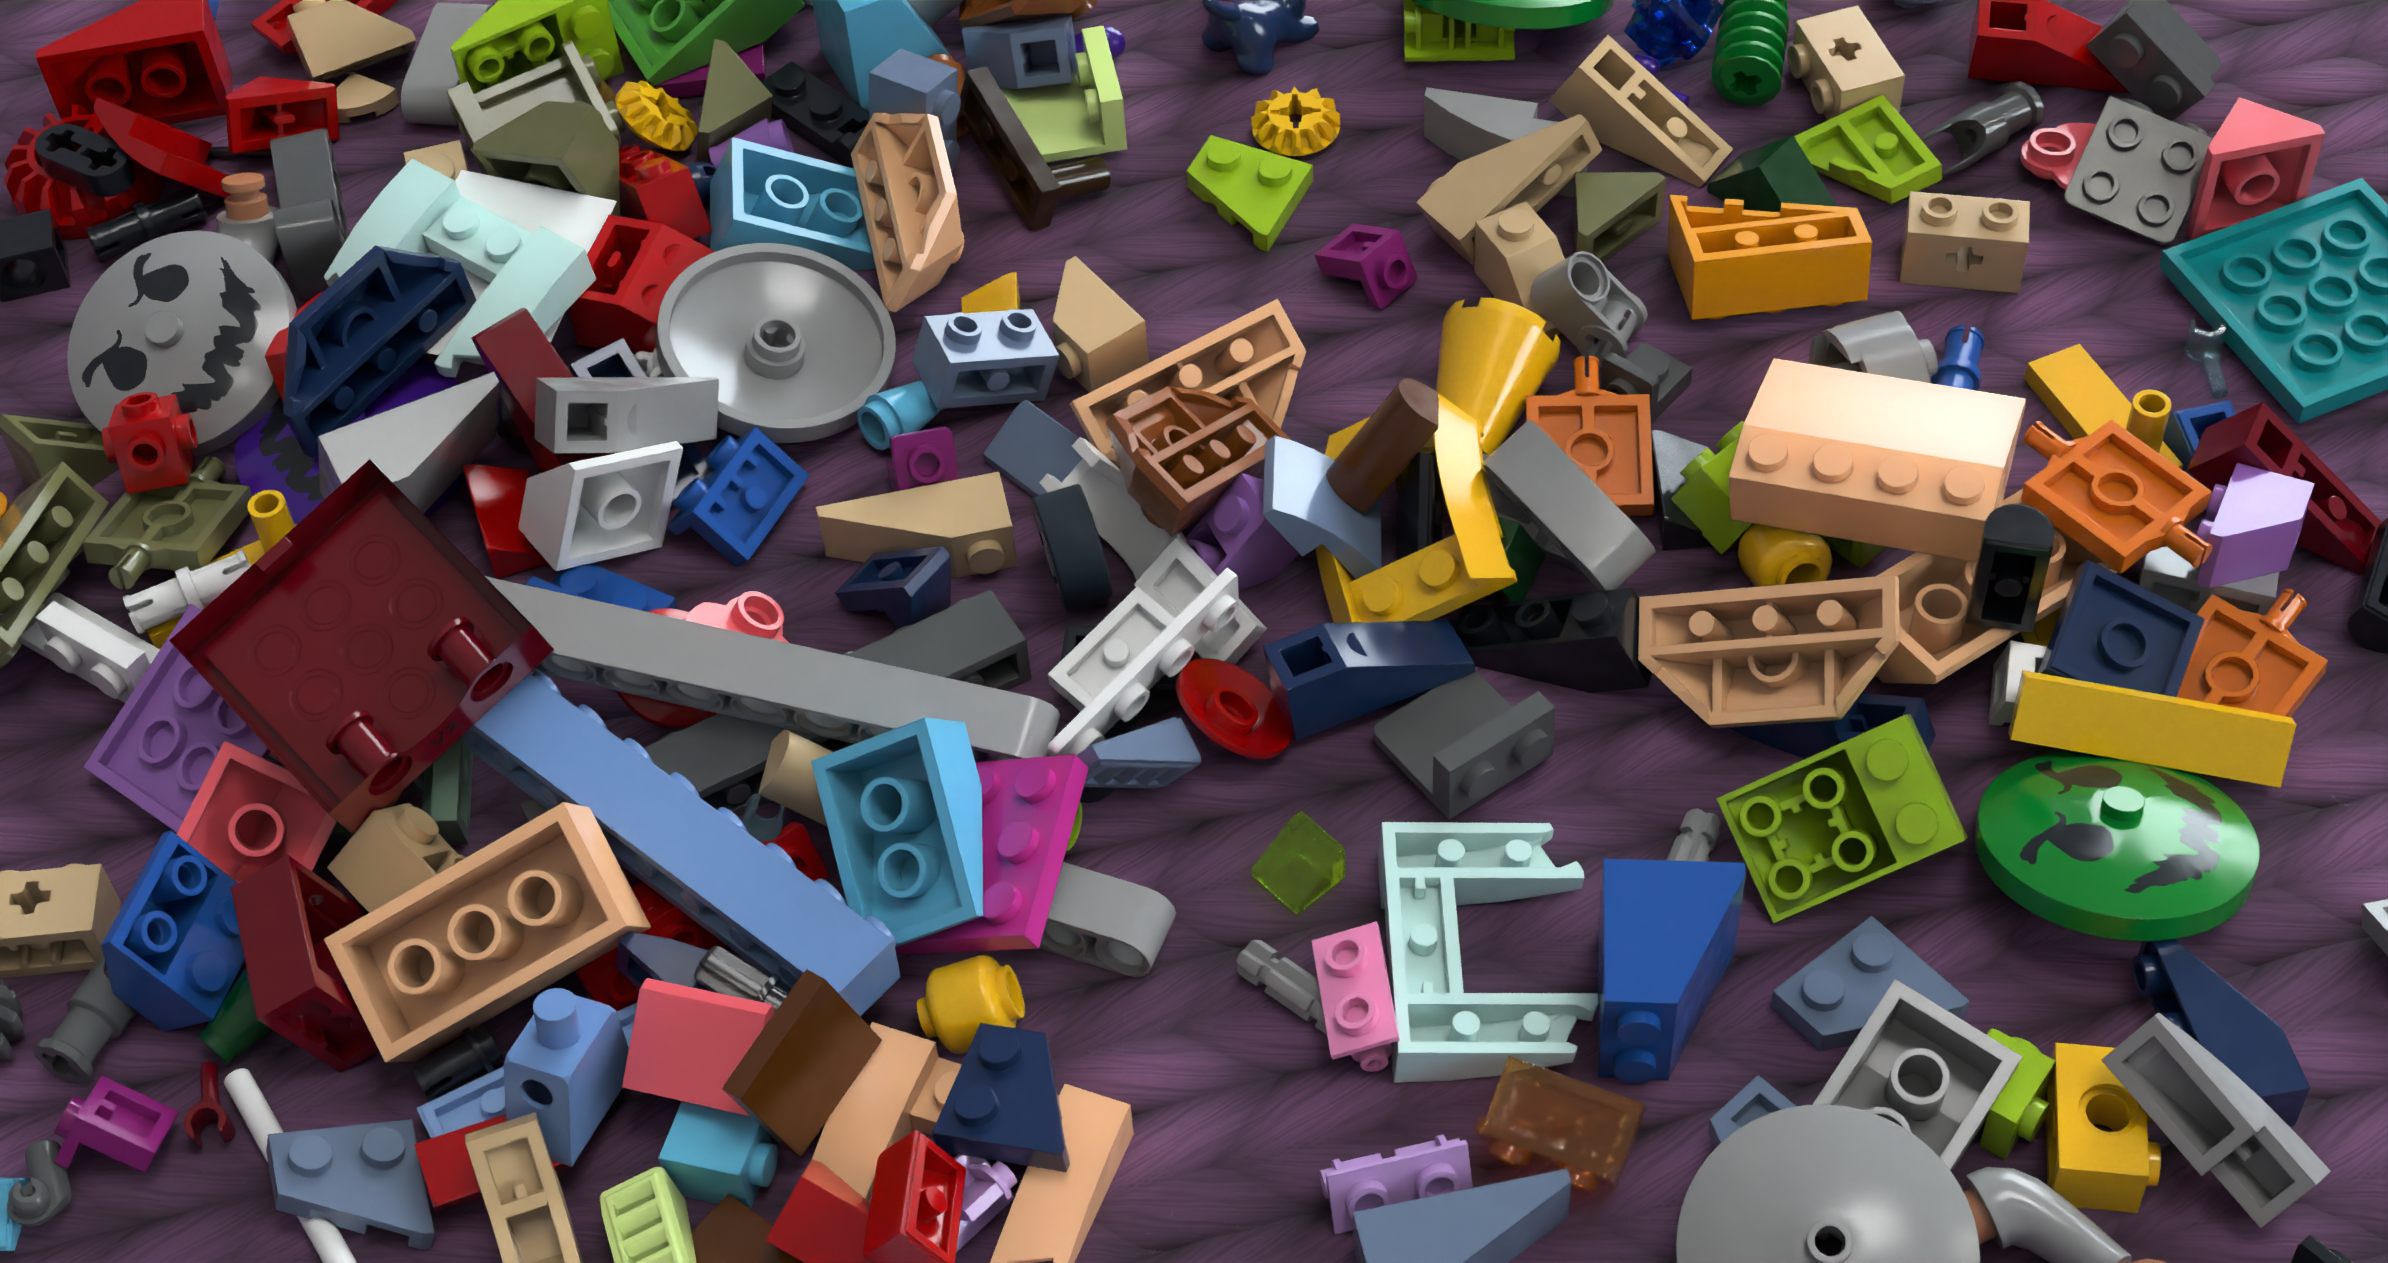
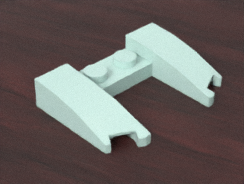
[324,158,596,377]
[1377,822,1599,1083]

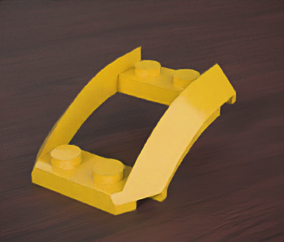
[1316,393,1518,623]

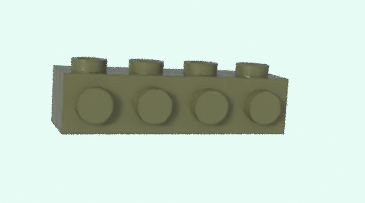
[0,461,109,669]

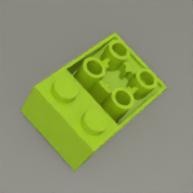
[450,0,624,94]
[1716,714,1968,924]

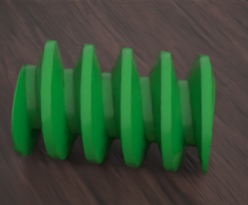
[1711,0,1790,106]

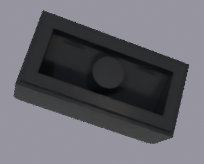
[1651,430,1714,550]
[1396,447,1445,561]

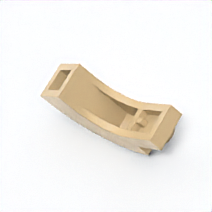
[465,1112,584,1263]

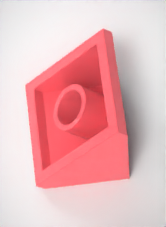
[2186,97,2325,240]
[176,741,337,883]
[622,978,775,1116]

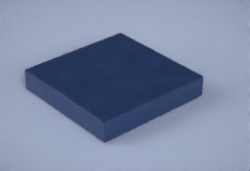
[2038,559,2204,697]

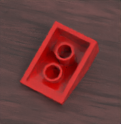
[36,0,233,124]

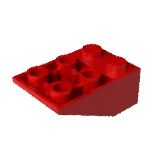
[568,214,716,355]

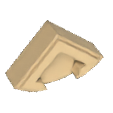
[336,72,400,123]

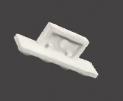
[1047,568,1239,756]
[18,593,160,703]

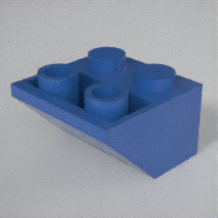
[101,830,245,1032]

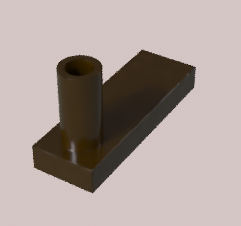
[958,66,1111,231]

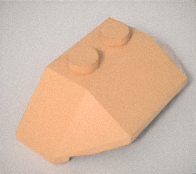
[851,113,964,312]
[1070,299,1306,467]
[1638,575,1899,728]

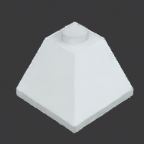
[518,441,683,571]

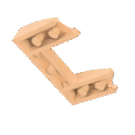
[812,1022,1134,1263]

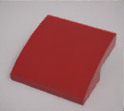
[93,97,230,198]

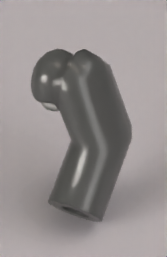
[7,1140,72,1227]

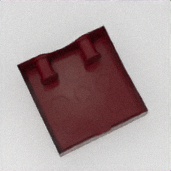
[169,459,554,834]

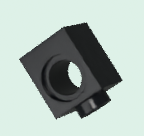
[0,209,71,302]

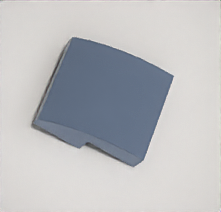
[1263,436,1382,579]

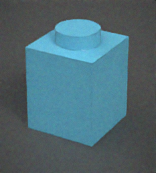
[658,1101,778,1209]

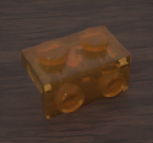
[1474,1056,1646,1194]

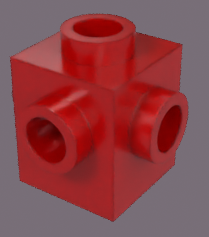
[102,392,198,494]

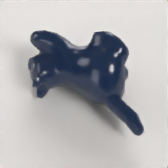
[1202,0,1319,75]

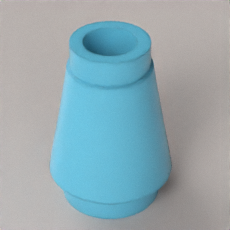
[857,380,945,450]

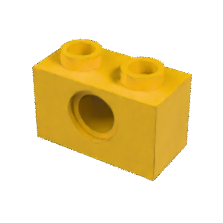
[2045,1043,2161,1213]

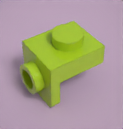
[1979,1028,2056,1160]

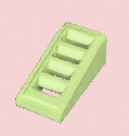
[600,1167,697,1263]

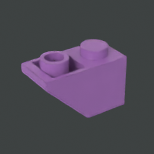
[2196,463,2315,588]
[1186,473,1299,591]

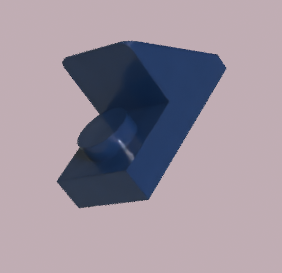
[835,546,951,629]

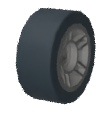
[1031,484,1113,610]

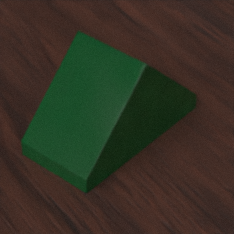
[1707,136,1835,212]

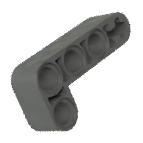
[270,128,349,302]

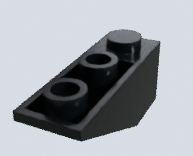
[1455,587,1652,693]

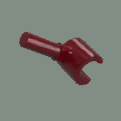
[184,1062,236,1149]

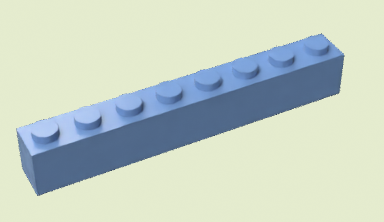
[461,671,901,1016]

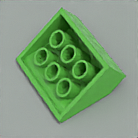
[607,0,805,86]

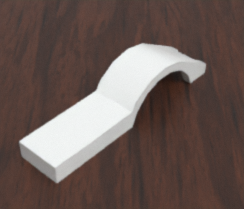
[1039,437,1267,665]

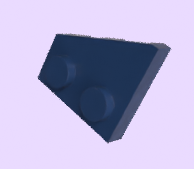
[932,1023,1070,1172]

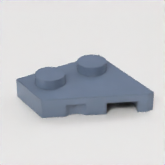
[1771,916,1970,1051]
[266,1119,435,1250]

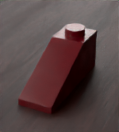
[471,308,620,473]
[2187,402,2382,575]

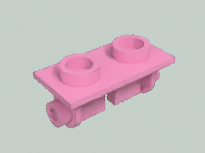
[1311,921,1400,1072]

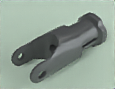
[1921,81,2044,177]
[33,954,137,1084]

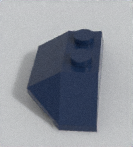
[283,245,477,458]

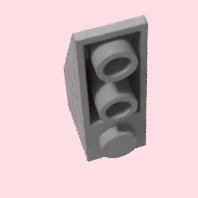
[535,377,719,454]

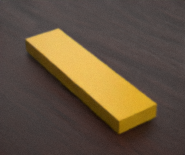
[2008,670,2297,788]

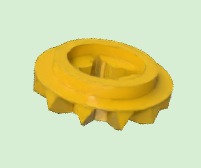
[615,80,698,151]
[1251,85,1340,156]

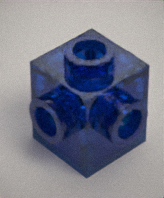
[1624,0,1724,69]

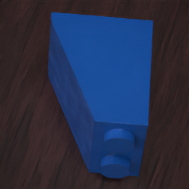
[1597,858,1746,1084]

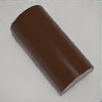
[1326,378,1439,513]

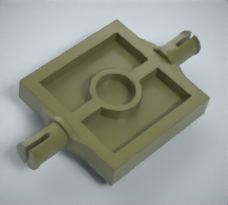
[82,456,252,590]

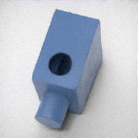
[503,988,629,1167]

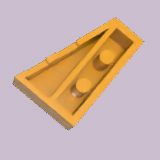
[1667,195,1872,320]

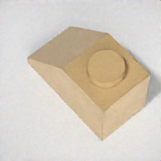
[286,0,416,82]
[1474,201,1565,338]
[1053,256,1149,393]

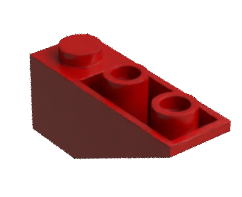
[1967,0,2130,93]
[619,144,712,239]

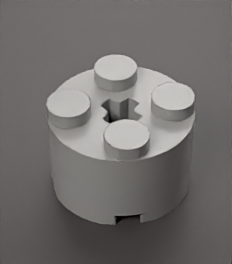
[1809,311,1938,383]

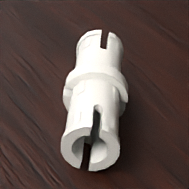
[123,549,251,634]

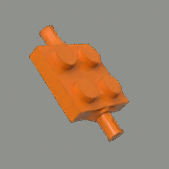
[1525,356,1654,516]
[2021,420,2213,574]
[2177,589,2328,717]

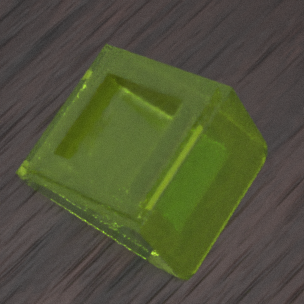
[1251,811,1346,915]

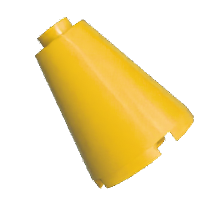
[1436,297,1561,456]

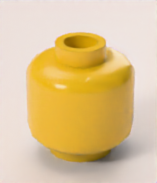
[1738,523,1833,587]
[917,955,1025,1054]

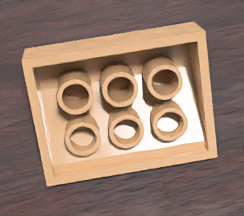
[1729,358,2026,562]

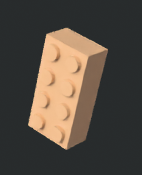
[324,802,651,1063]

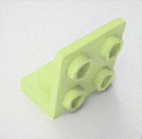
[1000,26,1127,163]

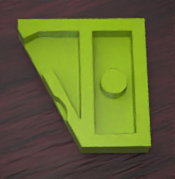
[1794,94,1942,204]
[1186,135,1313,252]

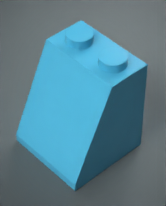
[812,0,951,111]

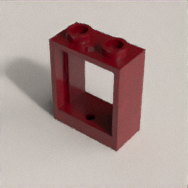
[231,854,379,1073]

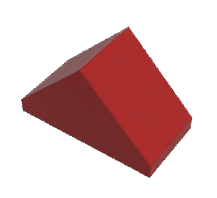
[225,76,340,153]
[765,1159,875,1263]

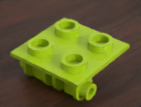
[1404,0,1515,62]

